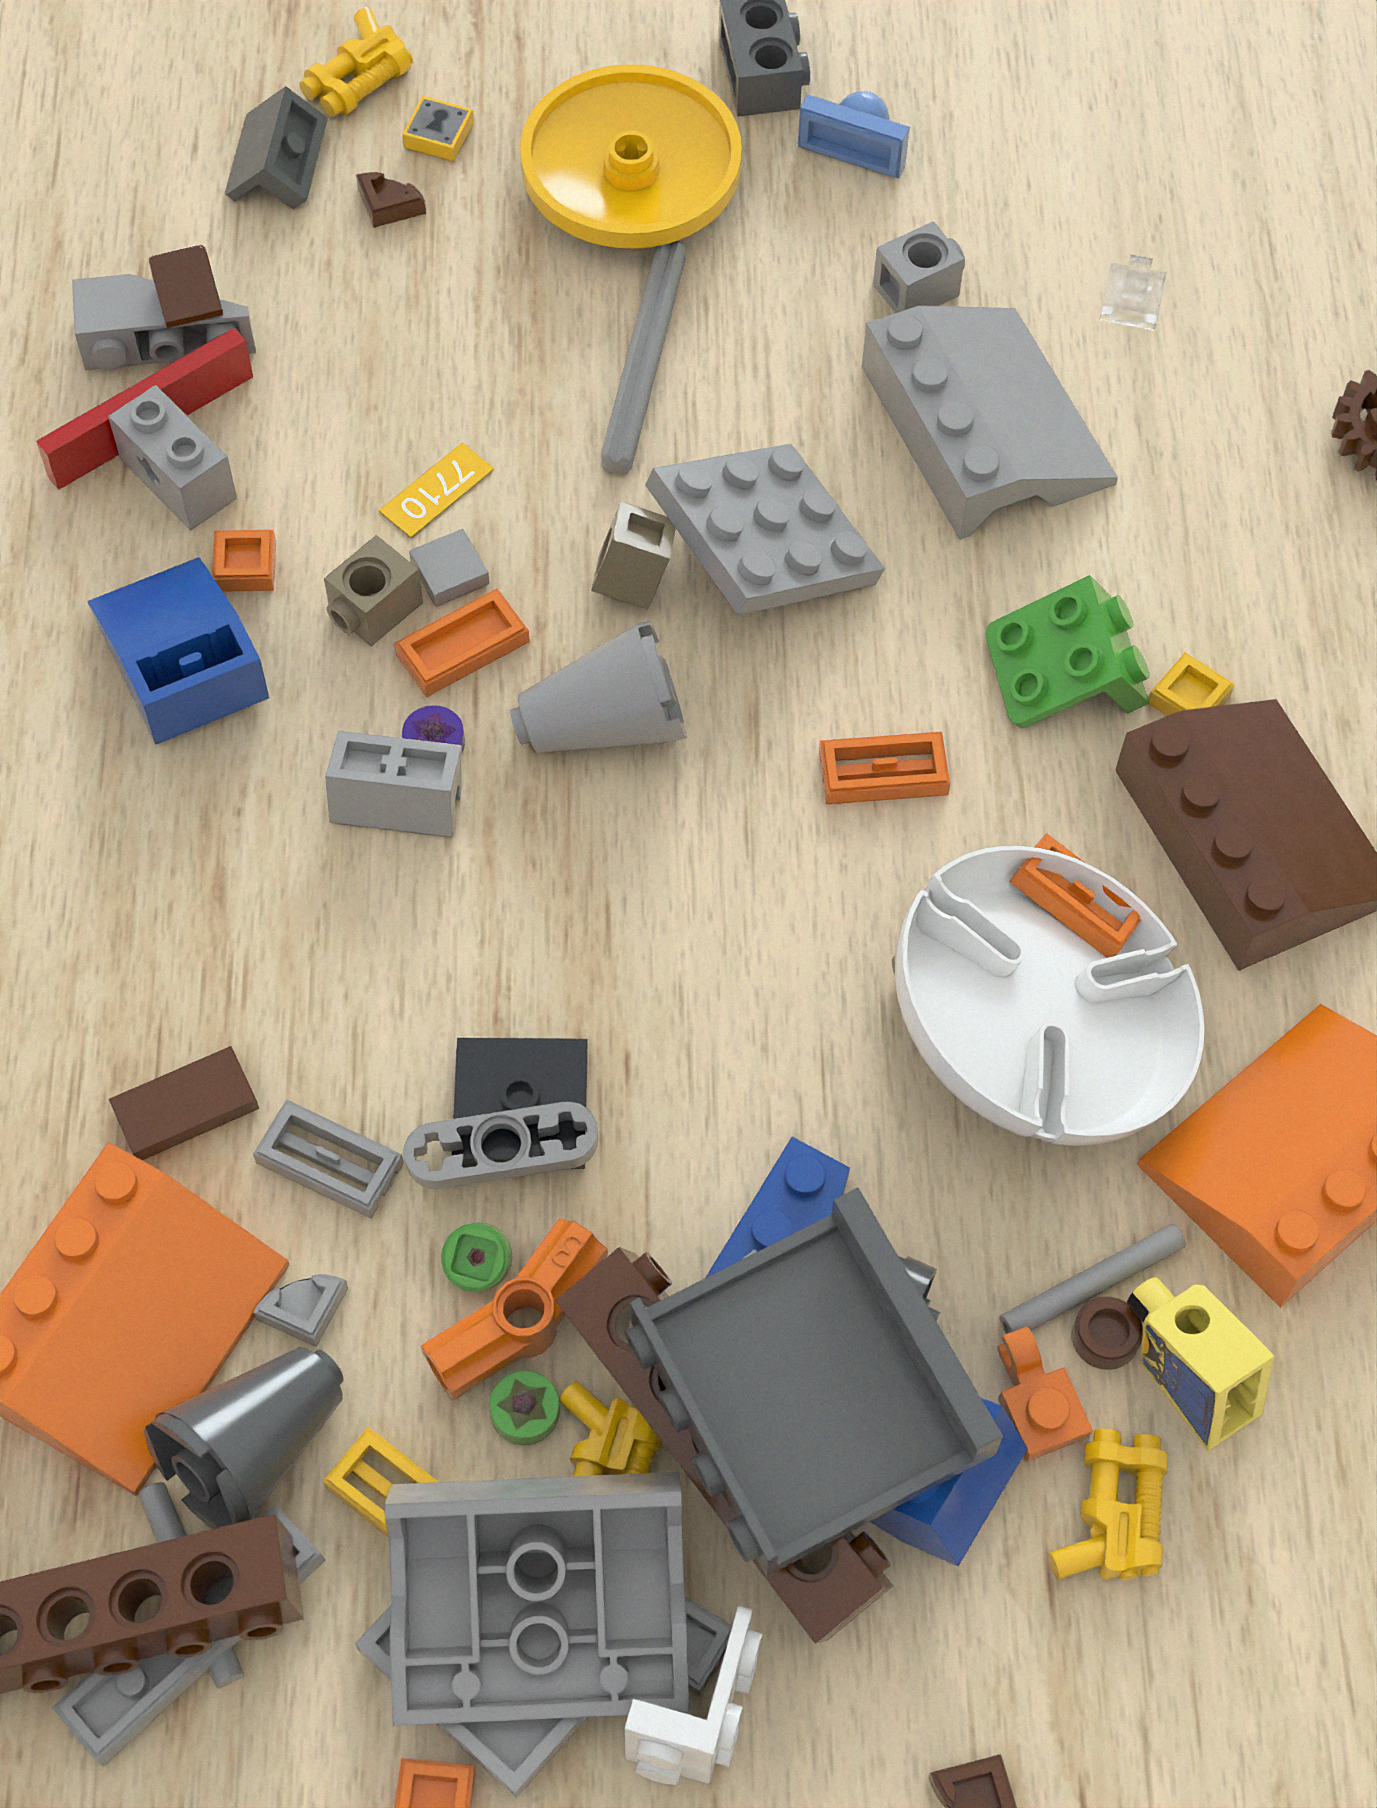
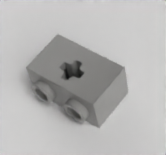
[108,385,237,530]

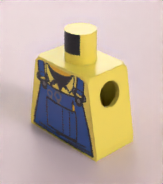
[1127,1277,1274,1451]

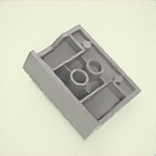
[862,306,1118,540]
[384,1472,689,1726]

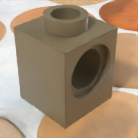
[591,501,676,610]
[324,535,423,647]

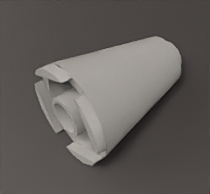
[510,620,687,753]

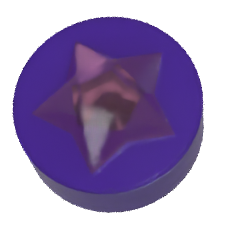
[402,705,465,752]

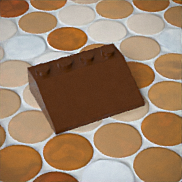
[1115,699,1377,971]

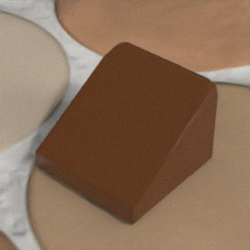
[149,245,224,328]

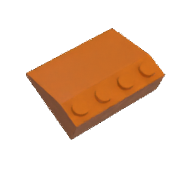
[1137,1004,1377,1308]
[0,1142,290,1496]

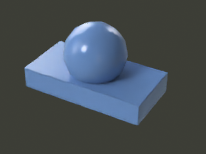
[798,91,910,178]

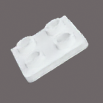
[625,1606,762,1785]

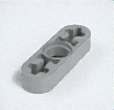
[403,1102,598,1189]

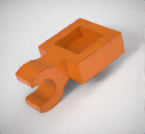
[997,1326,1093,1462]

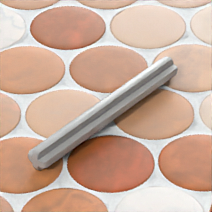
[601,241,686,475]

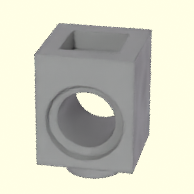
[873,221,965,313]

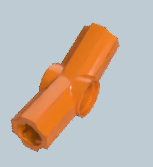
[420,1218,608,1400]

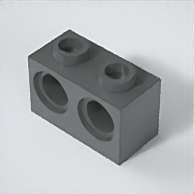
[719,0,810,117]

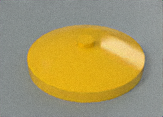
[520,64,742,249]

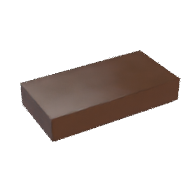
[109,1046,259,1160]

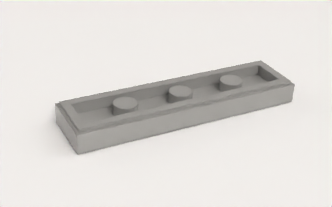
[52,1504,326,1766]

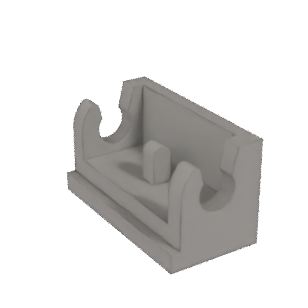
[325,731,462,837]

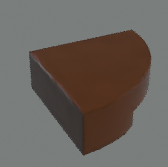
[356,172,426,228]
[928,1754,1017,1808]

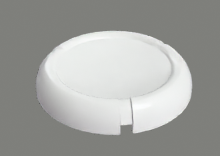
[895,846,1204,1146]

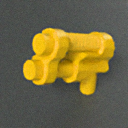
[299,8,413,117]
[559,1380,662,1476]
[1048,1429,1168,1580]

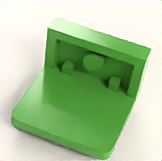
[985,575,1150,728]

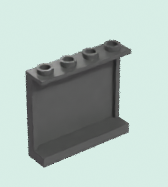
[625,1188,1003,1577]

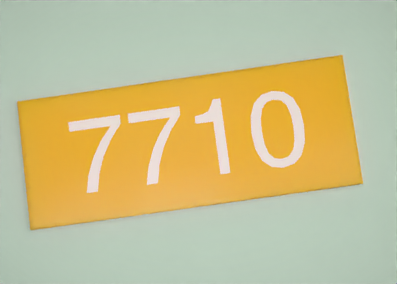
[378,442,495,537]

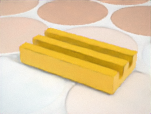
[322,1427,439,1538]

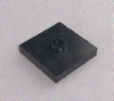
[451,1038,588,1169]

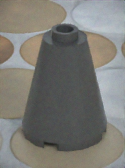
[144,1347,344,1529]

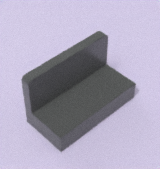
[225,86,328,209]

